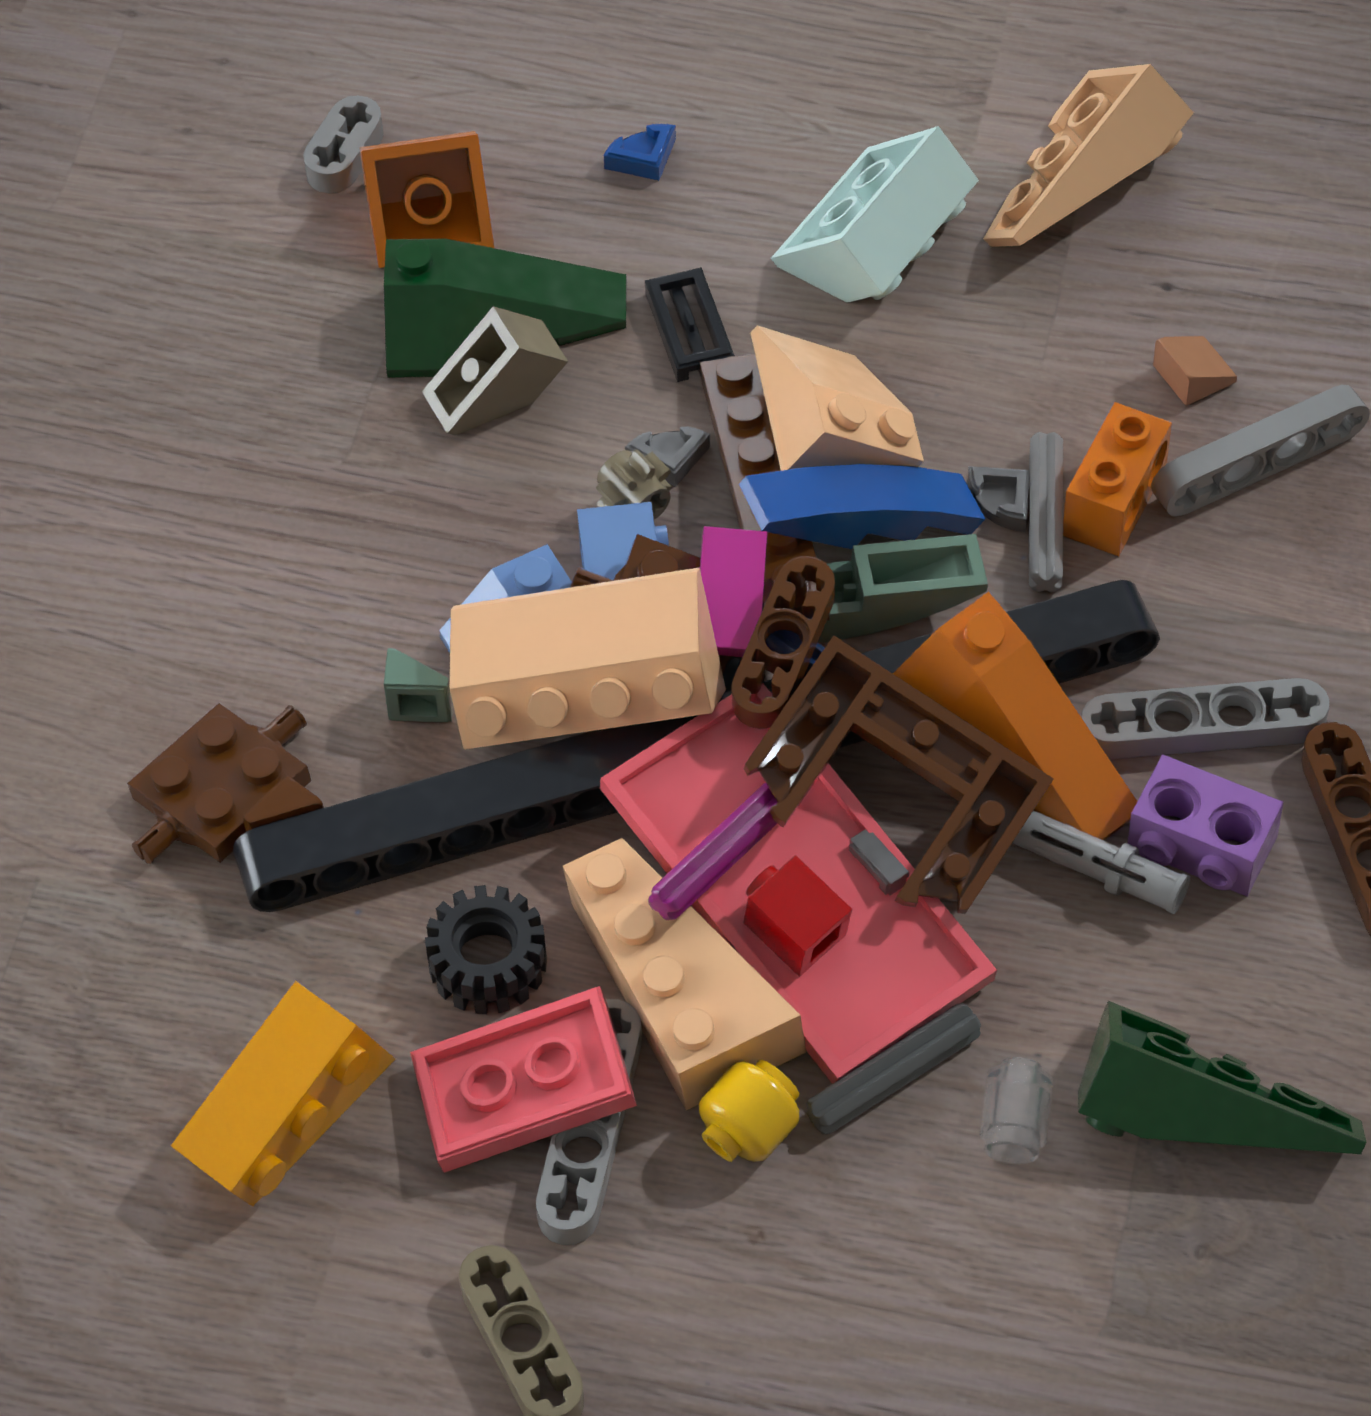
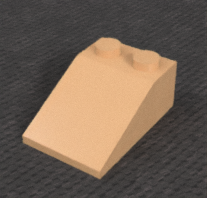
[751,325,924,471]

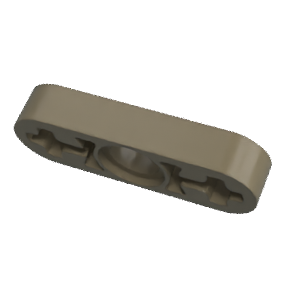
[459,1245,584,1416]

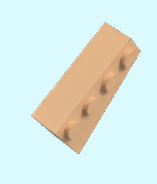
[563,838,806,1110]

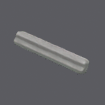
[1029,432,1063,592]

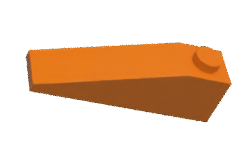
[893,591,1138,840]

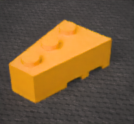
[171,981,396,1207]

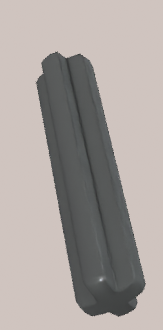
[806,1004,981,1134]

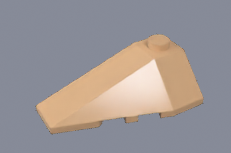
[983,64,1194,247]

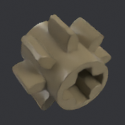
[596,449,672,520]

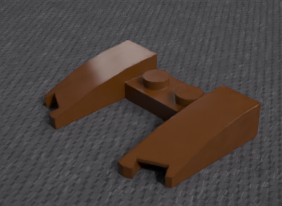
[743,635,1054,914]

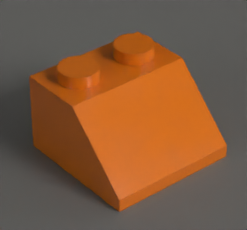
[359,131,494,268]

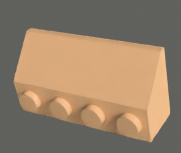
[450,567,726,750]

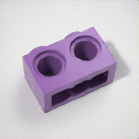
[1128,754,1284,897]

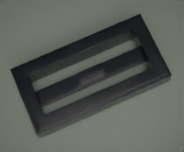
[645,267,735,382]

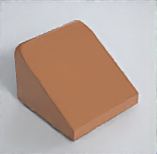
[1153,336,1237,406]

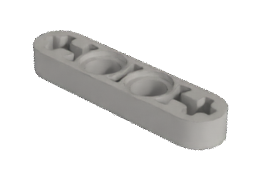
[1151,385,1370,516]
[1081,678,1329,759]
[536,999,642,1245]

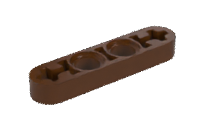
[1301,722,1371,936]

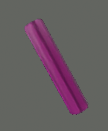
[648,783,778,920]

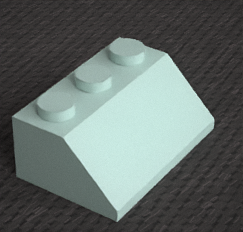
[771,126,979,303]

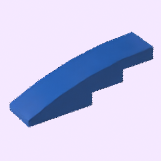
[739,464,985,549]

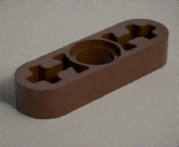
[732,556,835,729]

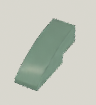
[818,534,988,643]

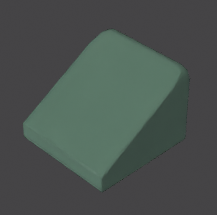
[384,648,453,722]

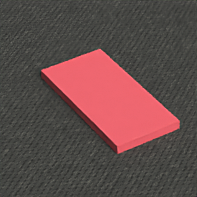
[600,684,997,1084]

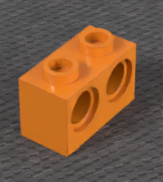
[1063,402,1172,557]

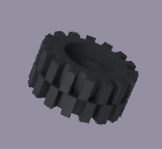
[425,885,547,1015]

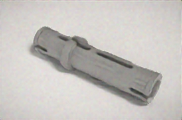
[1012,811,1191,914]

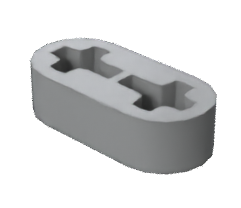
[303,95,384,193]

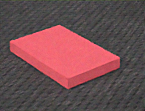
[410,986,637,1173]

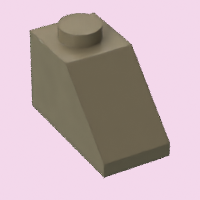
[422,306,568,435]

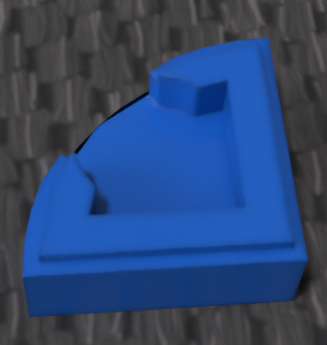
[603,124,676,181]

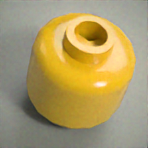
[699,1060,799,1162]

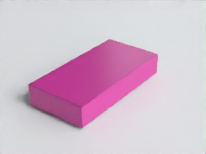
[700,526,767,657]

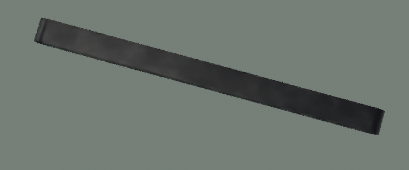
[233,580,1160,912]

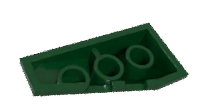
[384,239,627,378]
[1078,1001,1367,1154]

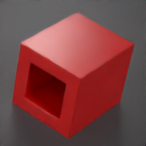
[743,855,852,977]

